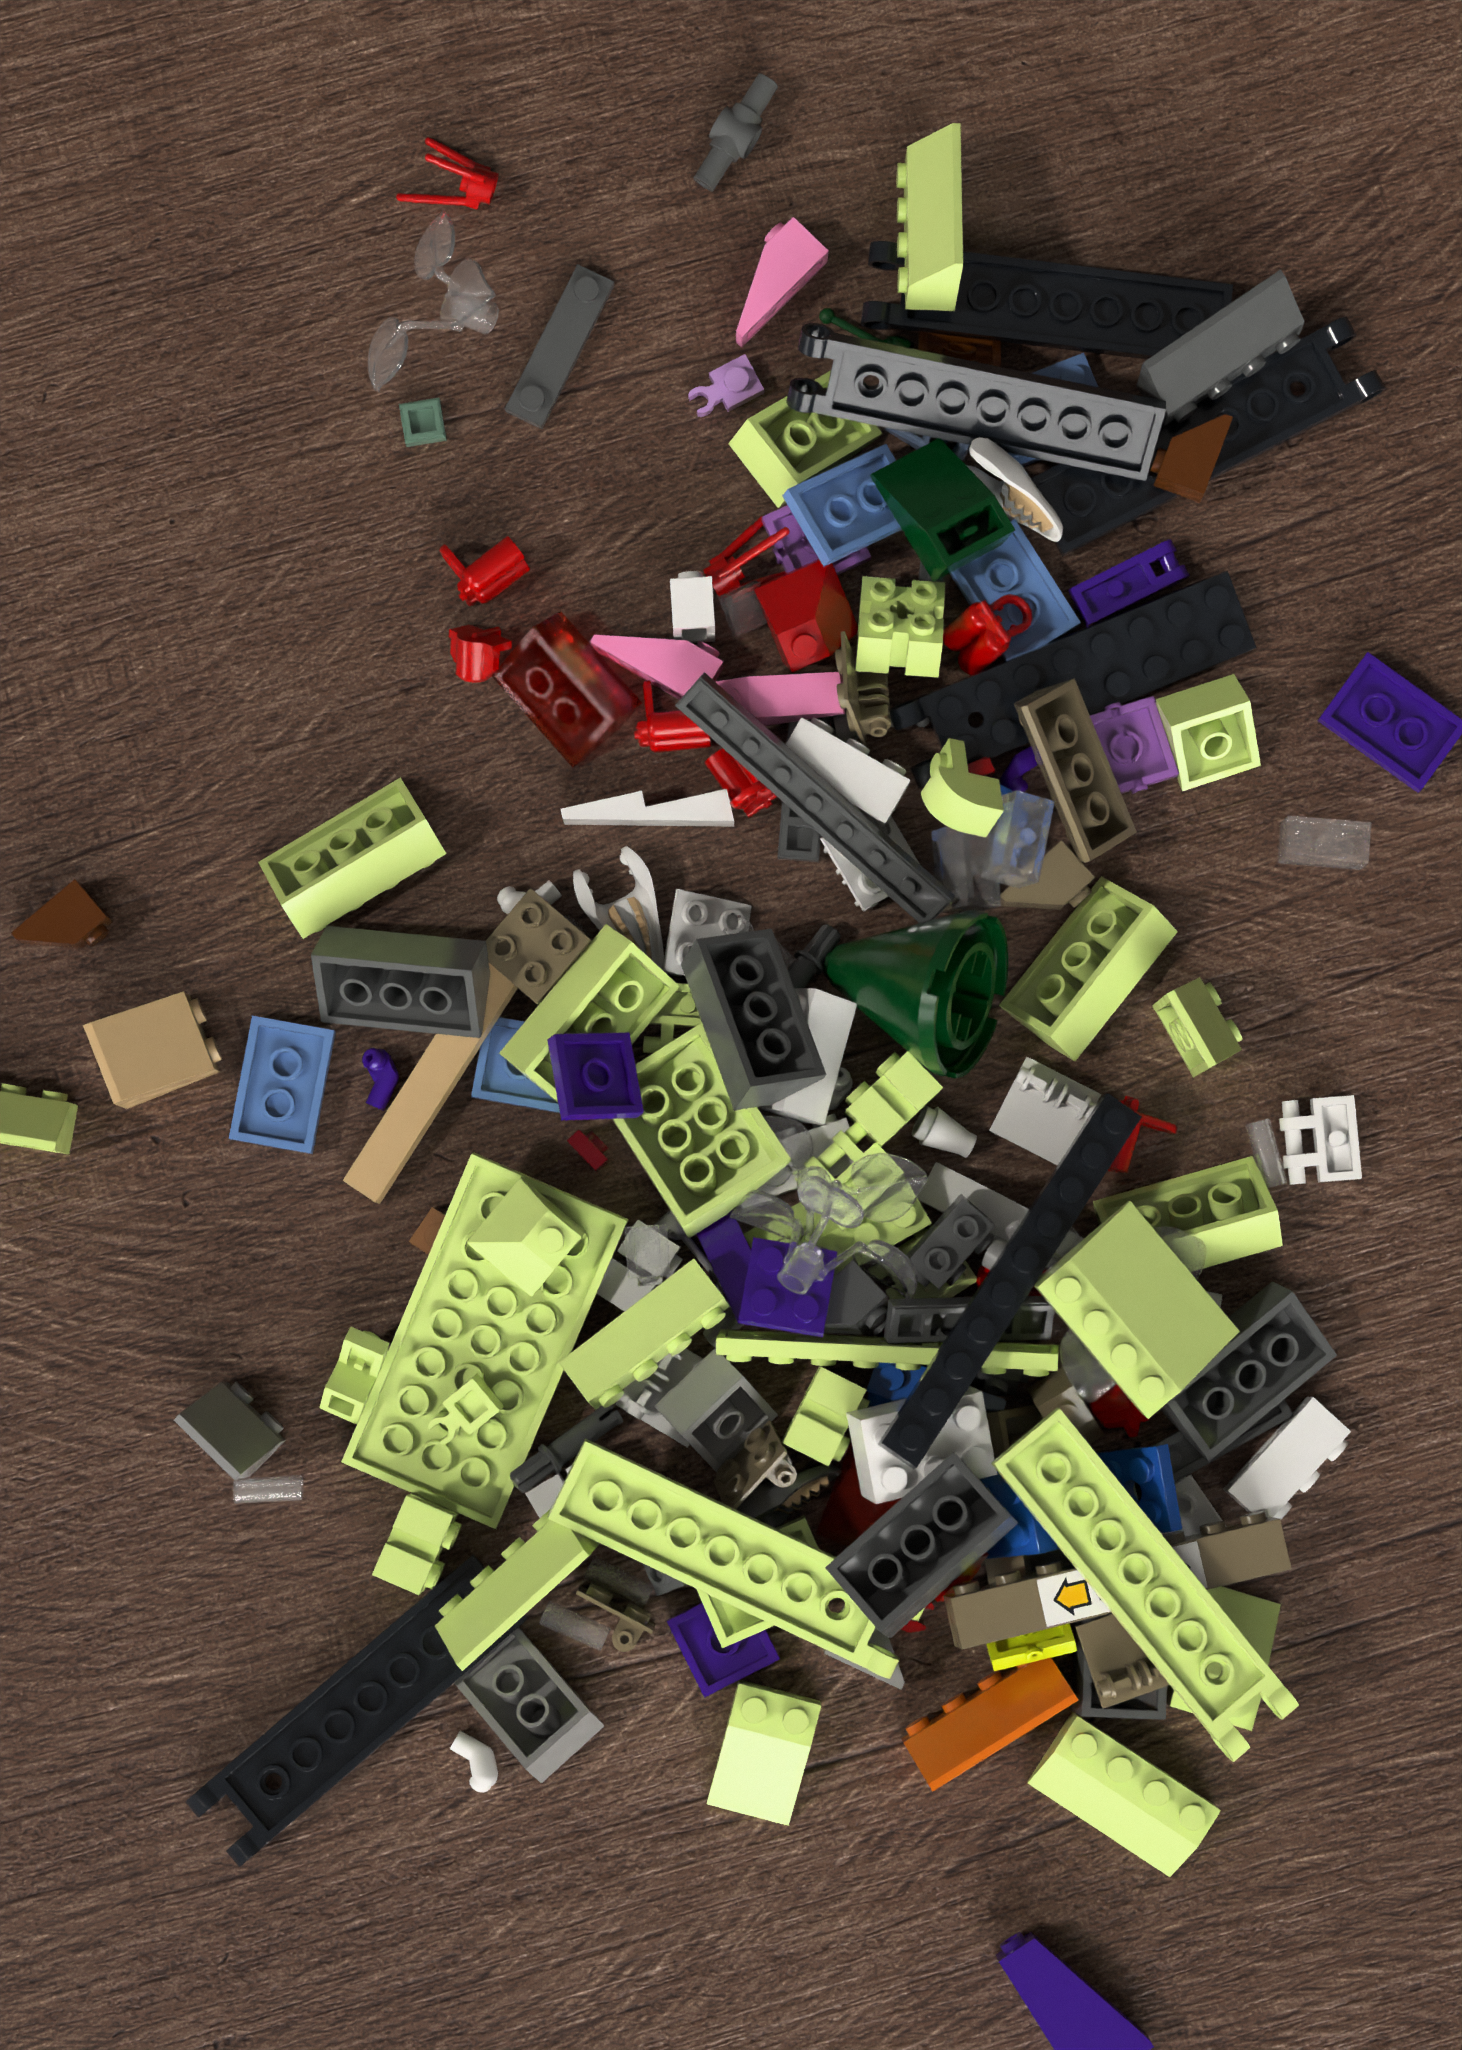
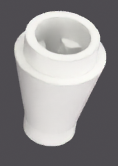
[912,1106,977,1158]

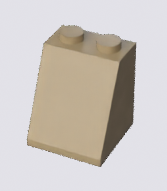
[83,991,222,1109]

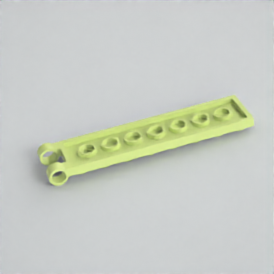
[991,1408,1299,1762]
[548,1438,925,1679]

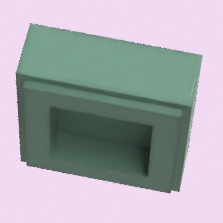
[399,398,447,447]

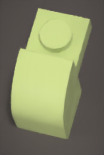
[921,738,1004,837]
[319,1327,390,1424]

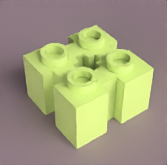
[855,576,945,678]
[844,1051,943,1147]
[782,1366,870,1467]
[372,1493,462,1595]

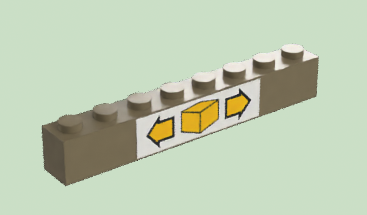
[943,1511,1292,1650]

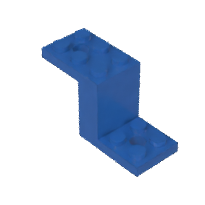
[980,1444,1182,1559]

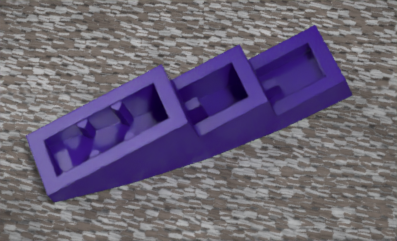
[697,1210,751,1324]

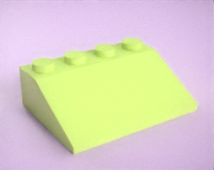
[612,1023,792,1238]
[1034,1201,1240,1419]

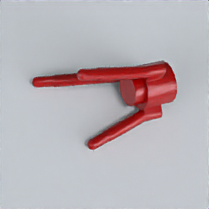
[396,137,499,210]
[703,516,790,599]

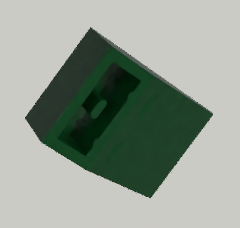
[870,438,1015,582]

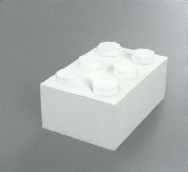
[846,1386,998,1504]

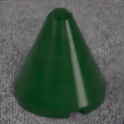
[824,910,1008,1079]

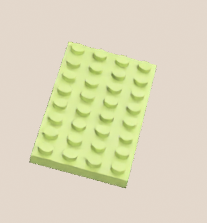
[341,1152,628,1529]

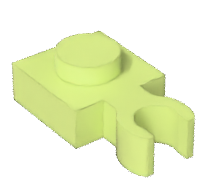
[428,1373,504,1445]

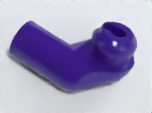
[1000,746,1038,796]
[362,1048,399,1111]

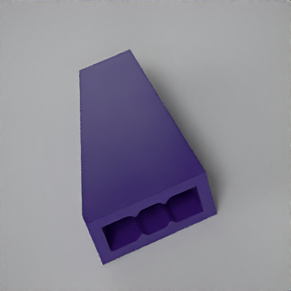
[996,1932,1154,2050]

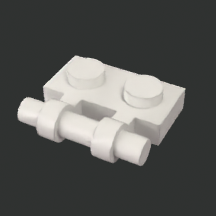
[1279,1095,1362,1185]

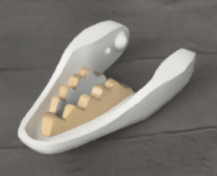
[966,437,1063,542]
[573,846,664,969]

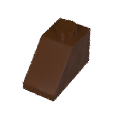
[1150,414,1233,503]
[11,879,114,948]

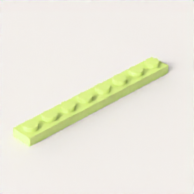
[716,1329,1059,1377]

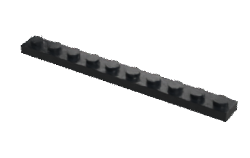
[878,1093,1142,1469]

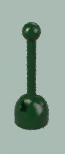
[819,308,914,349]

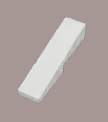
[561,789,734,827]

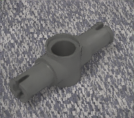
[693,73,778,192]

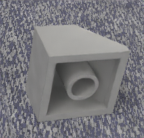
[654,1348,778,1472]

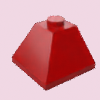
[753,559,858,673]

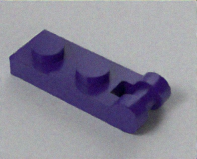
[1068,539,1190,627]

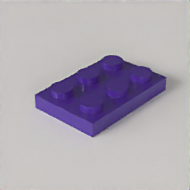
[1317,652,1462,793]

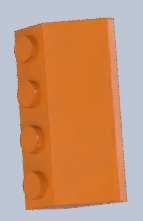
[901,1658,1078,1792]

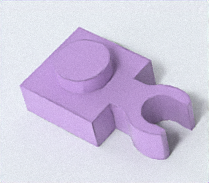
[688,354,764,417]

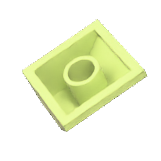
[467,1177,586,1297]

